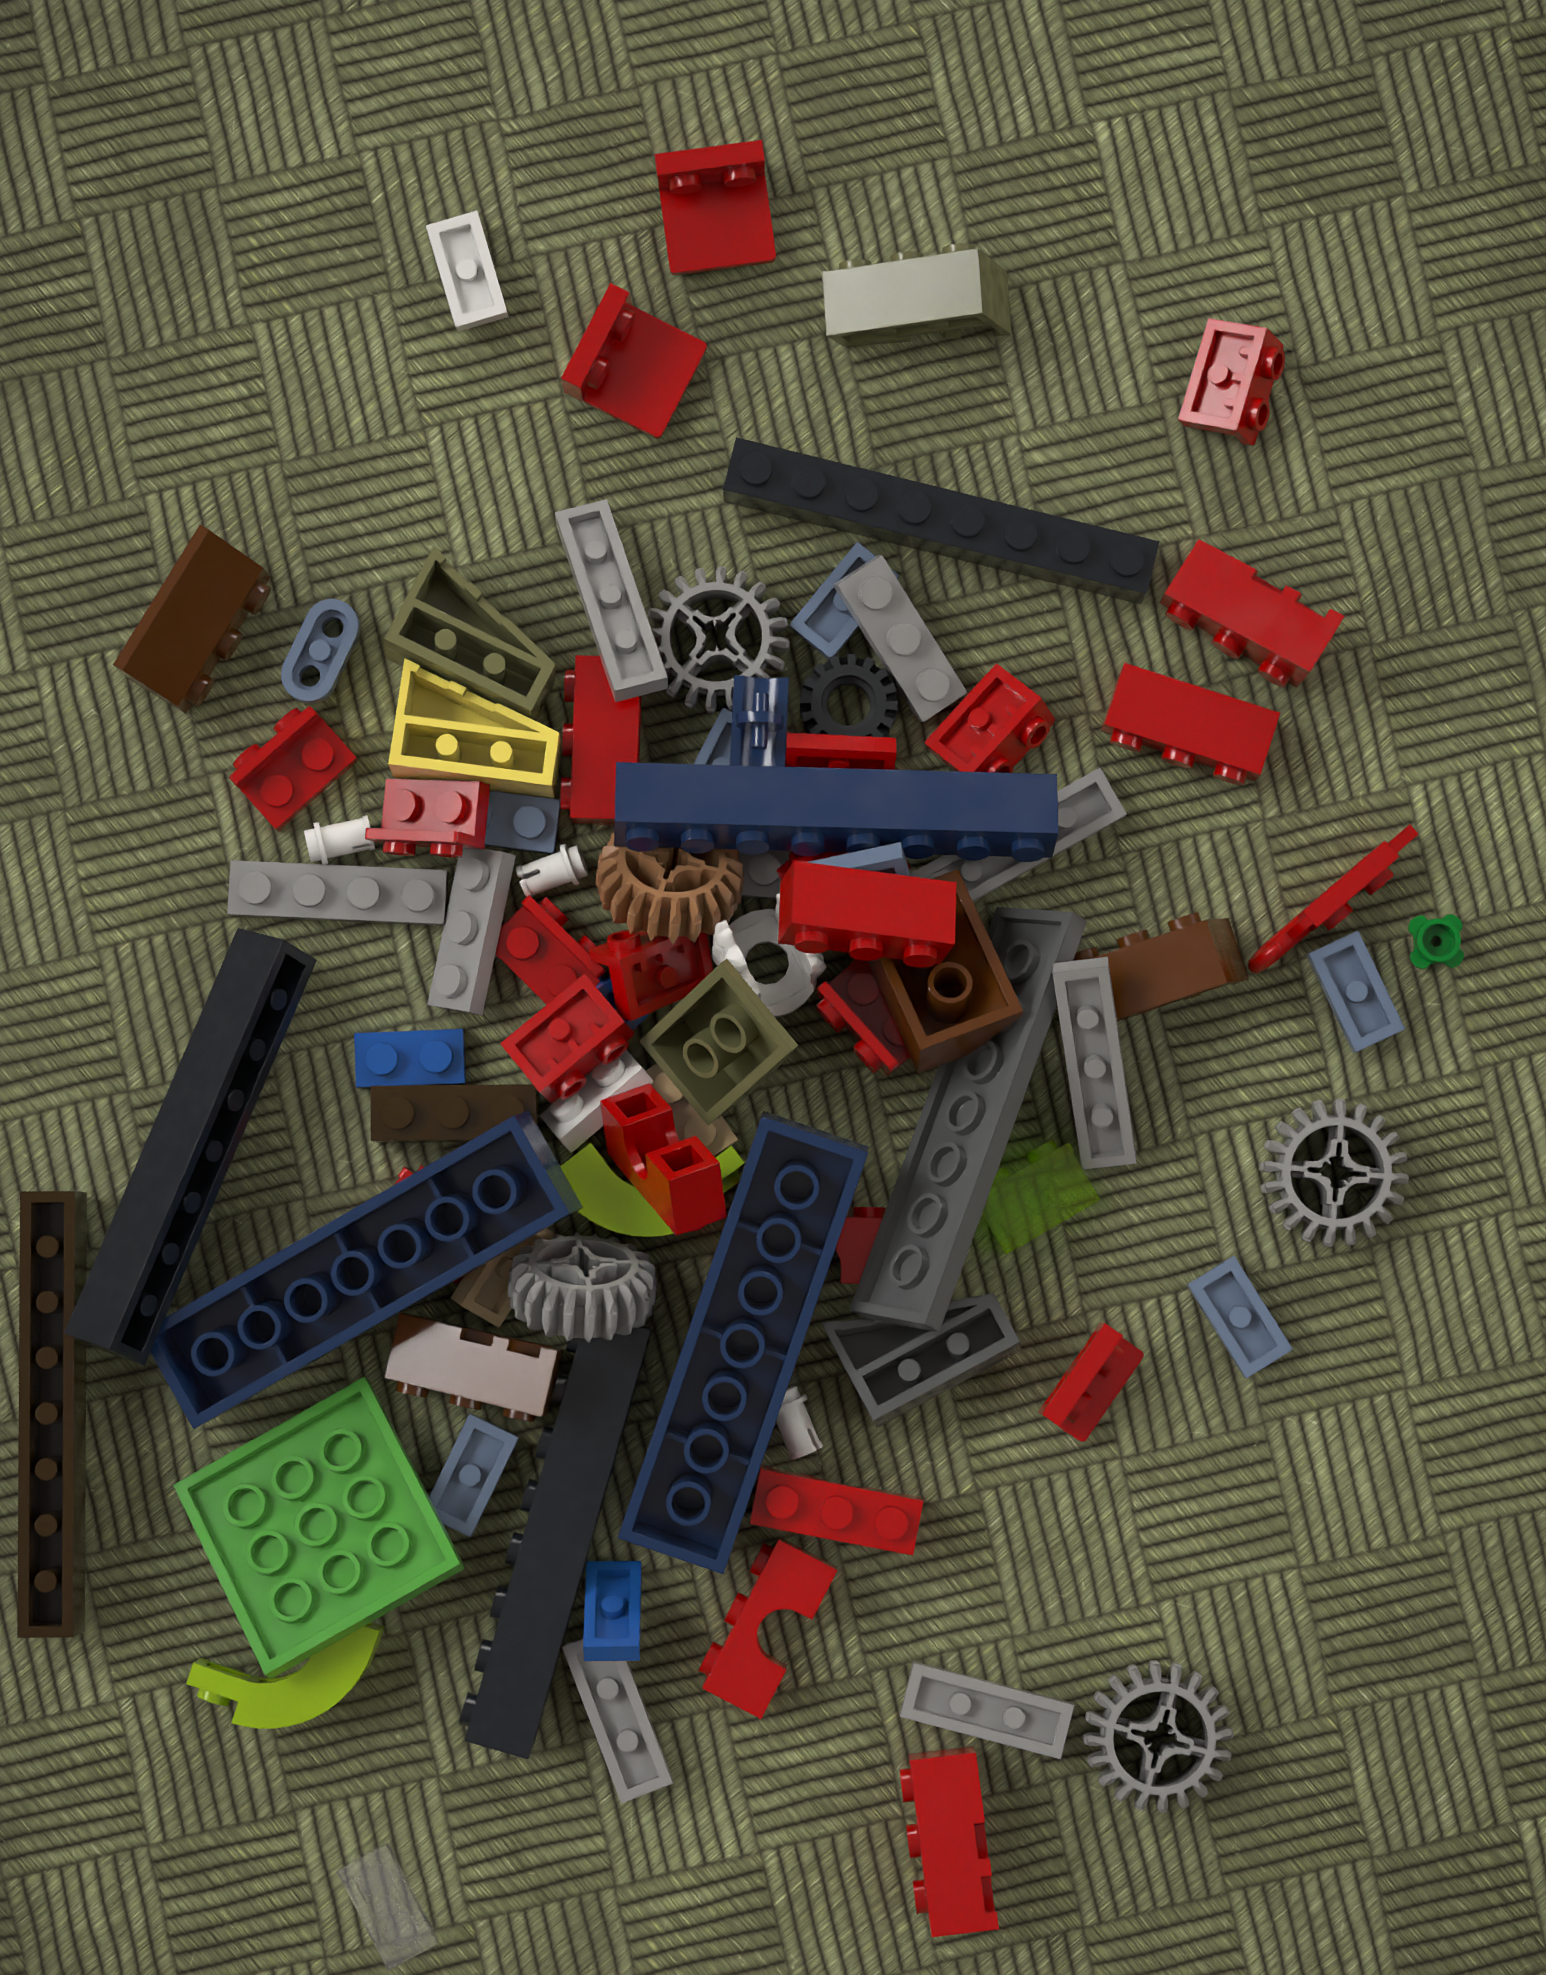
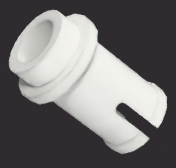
[304,815,375,865]
[516,844,589,898]
[776,1386,823,1460]

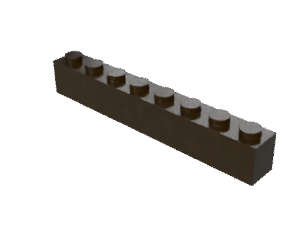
[17,1191,87,1638]

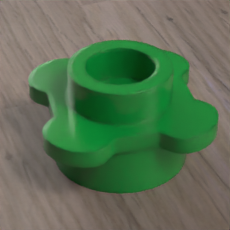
[1408,914,1464,969]

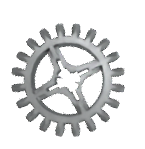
[648,566,789,714]
[1259,1099,1409,1247]
[508,1232,657,1343]
[1083,1660,1234,1813]

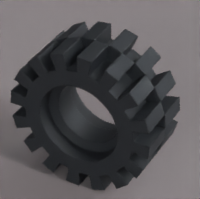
[800,654,898,737]

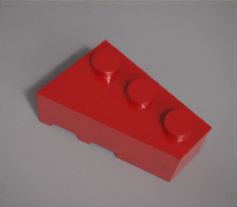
[1159,539,1345,688]
[899,1746,999,1937]

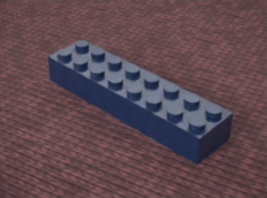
[150,1111,583,1429]
[618,1111,868,1574]

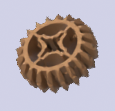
[596,833,744,944]

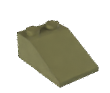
[639,959,798,1126]

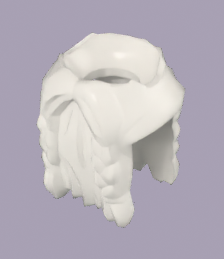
[711,893,827,1018]

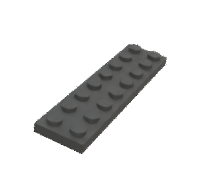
[849,907,1087,1332]

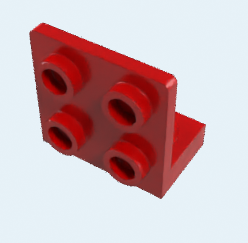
[654,140,776,275]
[561,283,707,439]
[816,959,910,1076]

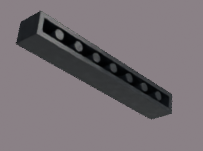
[723,437,1160,604]
[64,928,317,1366]
[459,1327,653,1759]

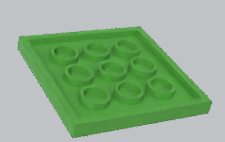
[173,1376,465,1679]

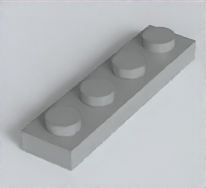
[555,499,668,702]
[911,768,1127,902]
[227,860,449,926]
[1052,957,1136,1170]

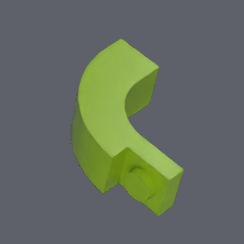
[560,1143,745,1237]
[186,1622,385,1729]

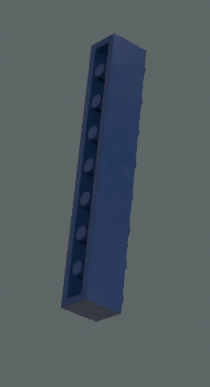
[614,762,1059,862]

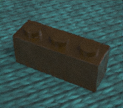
[371,1084,540,1143]

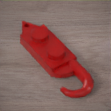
[1248,824,1419,974]

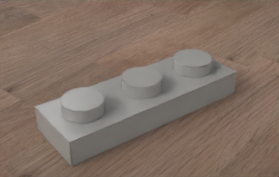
[833,555,968,722]
[427,849,516,1015]
[562,1638,673,1804]
[899,1661,1074,1759]

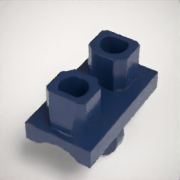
[729,675,789,767]

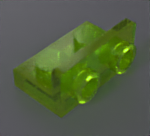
[981,1139,1100,1255]

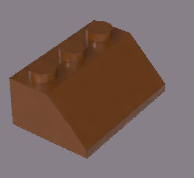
[113,525,271,714]
[868,869,1023,1074]

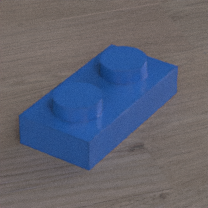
[354,1029,467,1088]
[583,1561,642,1661]

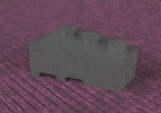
[821,1293,1022,1428]

